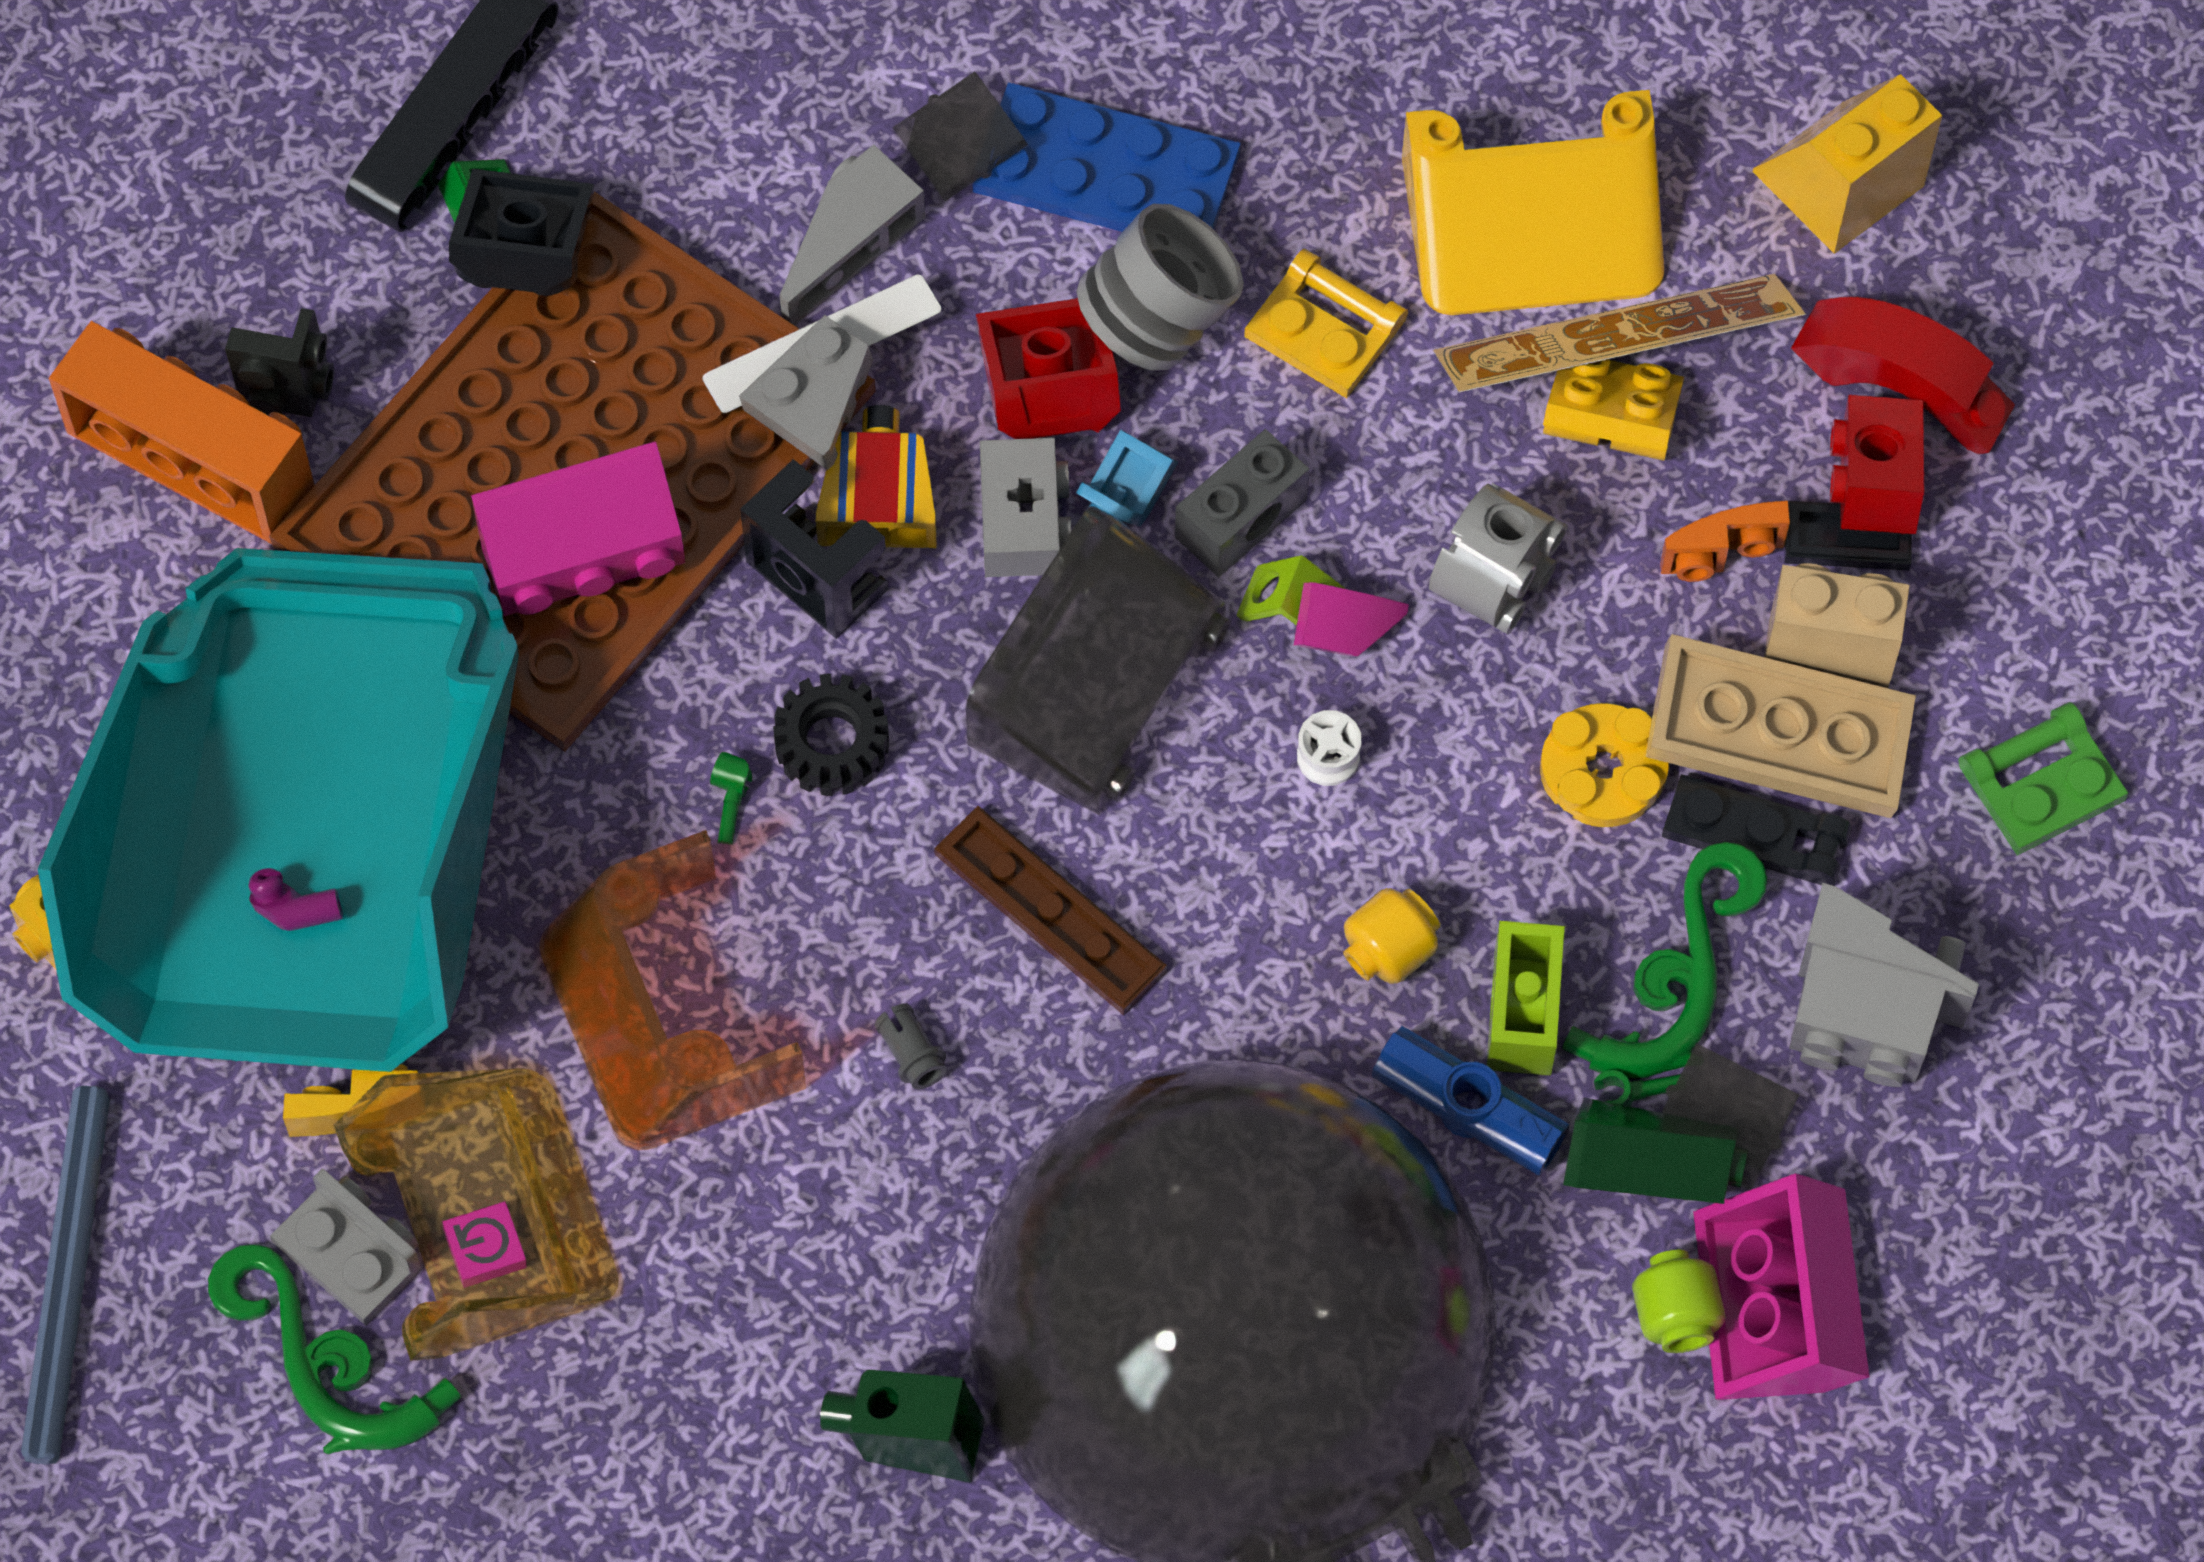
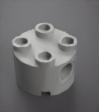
[1429,483,1568,635]

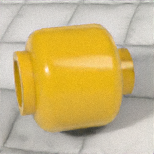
[1343,888,1441,984]

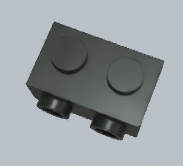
[225,308,334,417]

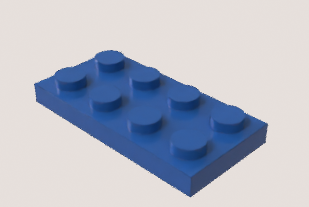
[972,82,1241,232]

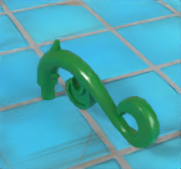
[1562,842,1767,1079]
[208,1244,462,1454]

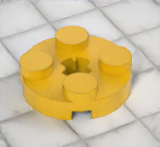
[1540,703,1669,827]

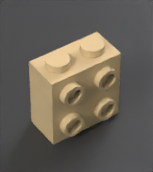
[1764,563,1910,688]

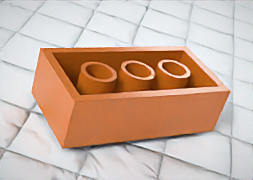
[48,321,315,544]

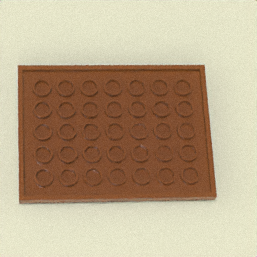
[269,191,876,752]

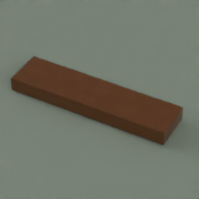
[934,806,1167,1016]

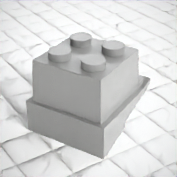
[1789,883,1979,1087]

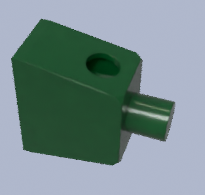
[820,1369,985,1483]

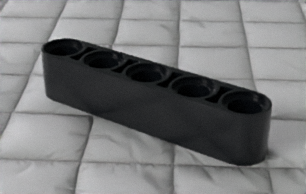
[345,0,559,232]

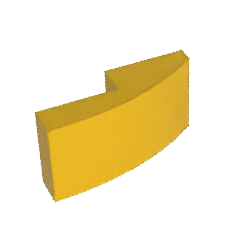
[283,1064,423,1137]

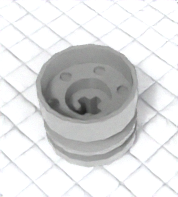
[1076,204,1244,370]

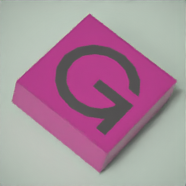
[442,1201,527,1288]

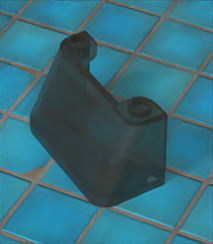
[966,506,1231,815]

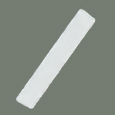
[702,275,941,413]

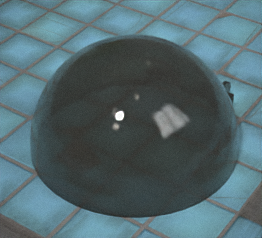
[968,1060,1497,1562]

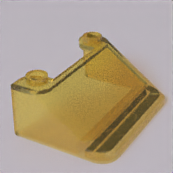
[334,1068,619,1361]

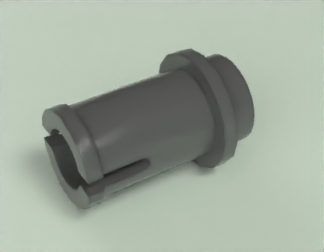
[874,1003,947,1090]

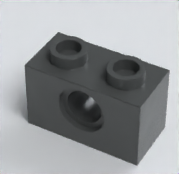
[1175,429,1310,578]

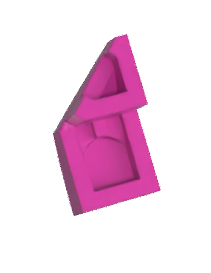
[1294,582,1409,657]

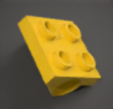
[1543,359,1684,461]

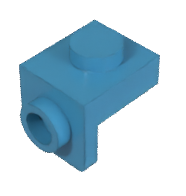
[1076,430,1178,530]

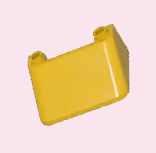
[1402,90,1664,315]

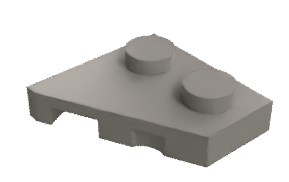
[739,315,873,470]

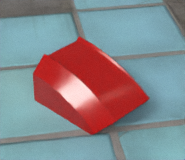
[975,298,1121,439]

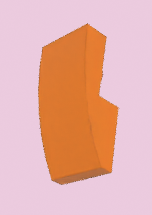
[1660,501,1790,582]

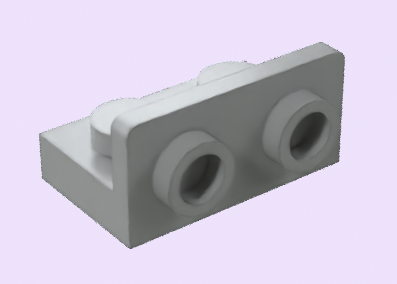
[270,1168,421,1326]

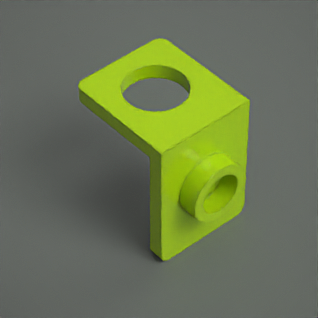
[1237,555,1346,626]

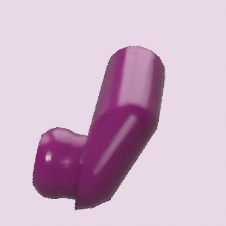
[248,868,343,931]

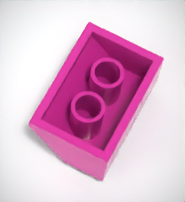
[471,441,685,616]
[1693,1173,1870,1400]

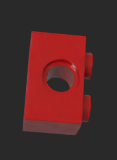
[1830,395,1924,534]

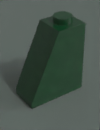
[1563,1098,1748,1204]

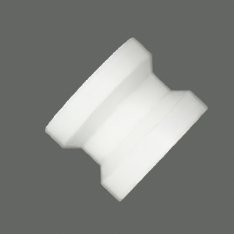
[1297,710,1361,786]

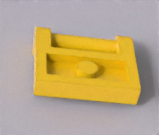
[1244,248,1408,399]

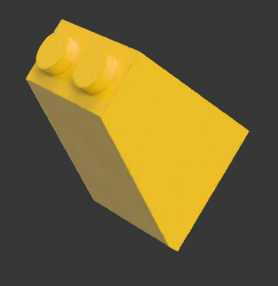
[1752,74,1943,254]

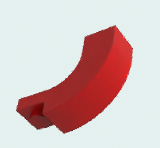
[1791,297,2015,454]

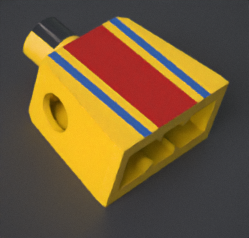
[815,405,937,548]

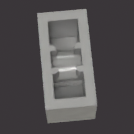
[980,438,1072,577]

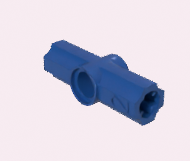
[1372,1025,1570,1176]

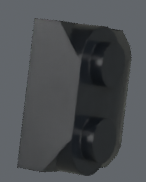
[449,169,594,296]

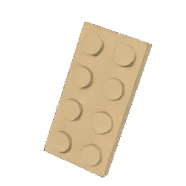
[1645,634,1916,818]

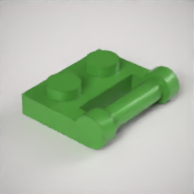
[1958,702,2128,856]

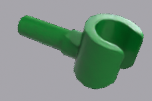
[710,752,753,845]
[1594,1070,1686,1107]

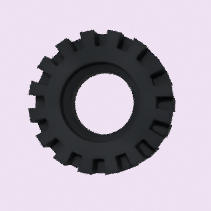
[773,673,889,796]

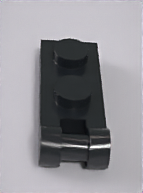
[1662,774,1852,886]

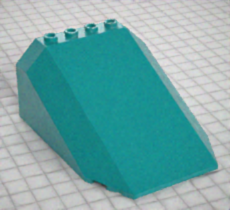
[38,548,519,1072]

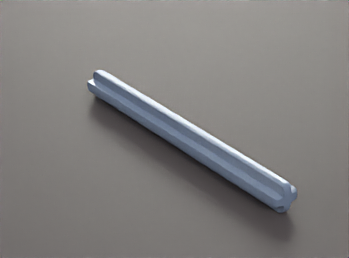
[21,1086,110,1465]

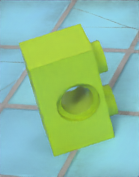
[1486,921,1565,1076]

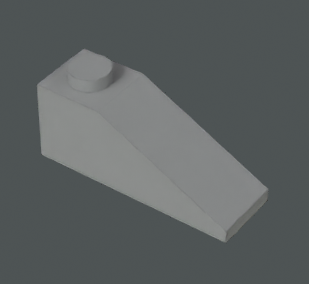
[780,144,925,326]

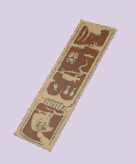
[1433,274,1806,392]

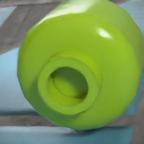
[1632,1249,1726,1353]

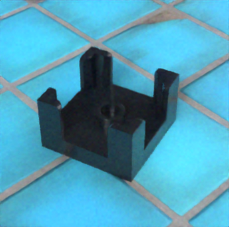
[740,459,889,639]

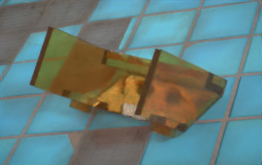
[539,830,807,1150]

